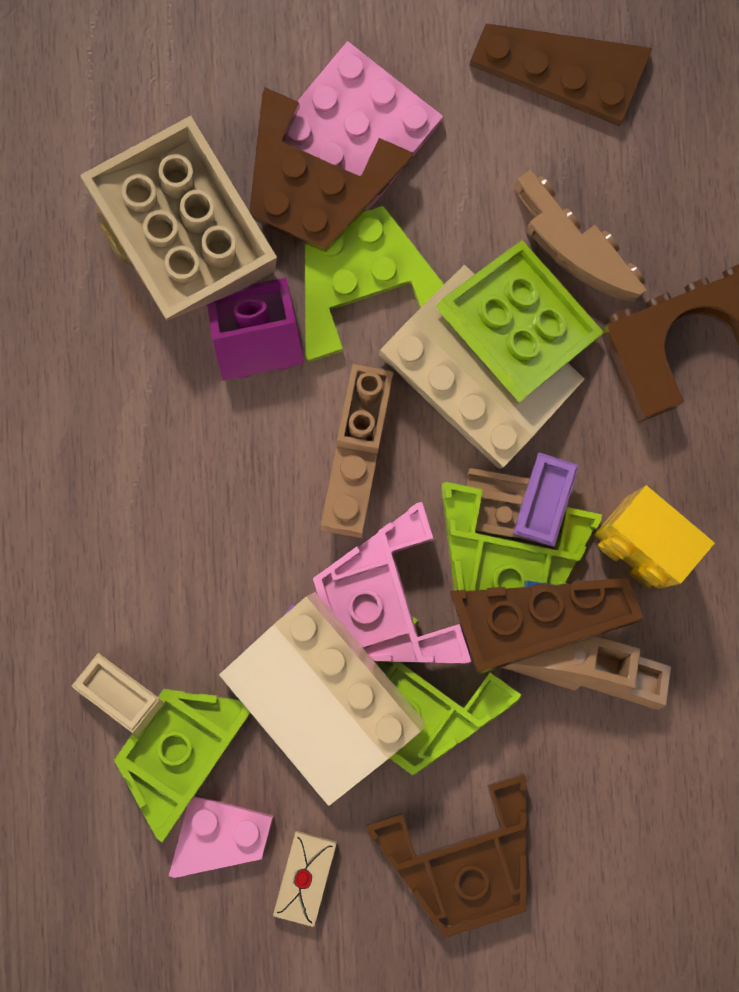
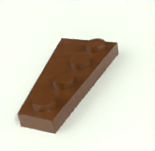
[469,23,652,126]
[450,578,643,675]

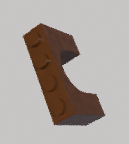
[602,264,739,423]

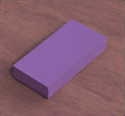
[513,453,579,547]

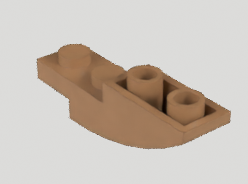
[514,169,647,303]
[320,364,394,538]
[501,637,671,710]

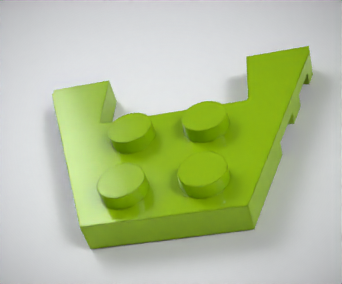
[305,206,444,363]
[441,482,602,591]
[374,616,522,776]

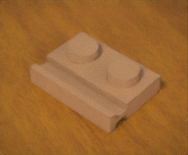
[466,468,539,543]

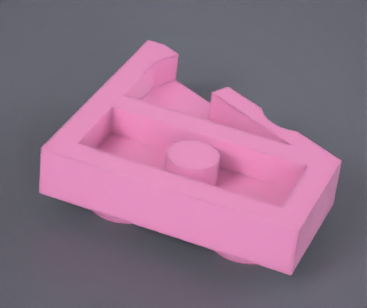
[169,795,273,878]

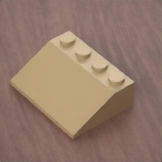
[80,116,277,321]
[379,265,584,469]
[219,592,426,806]

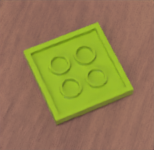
[436,240,604,403]

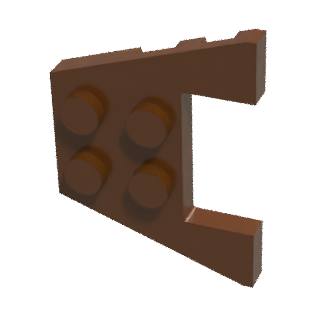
[249,87,413,253]
[366,773,527,938]

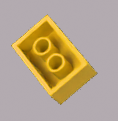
[594,485,715,589]

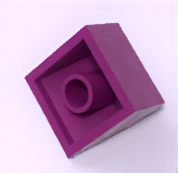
[207,277,304,381]

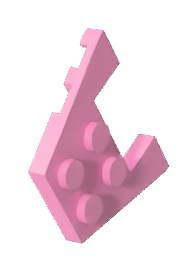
[313,502,473,664]

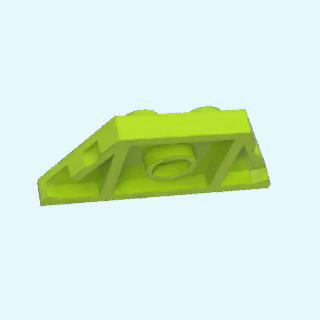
[114,689,250,843]

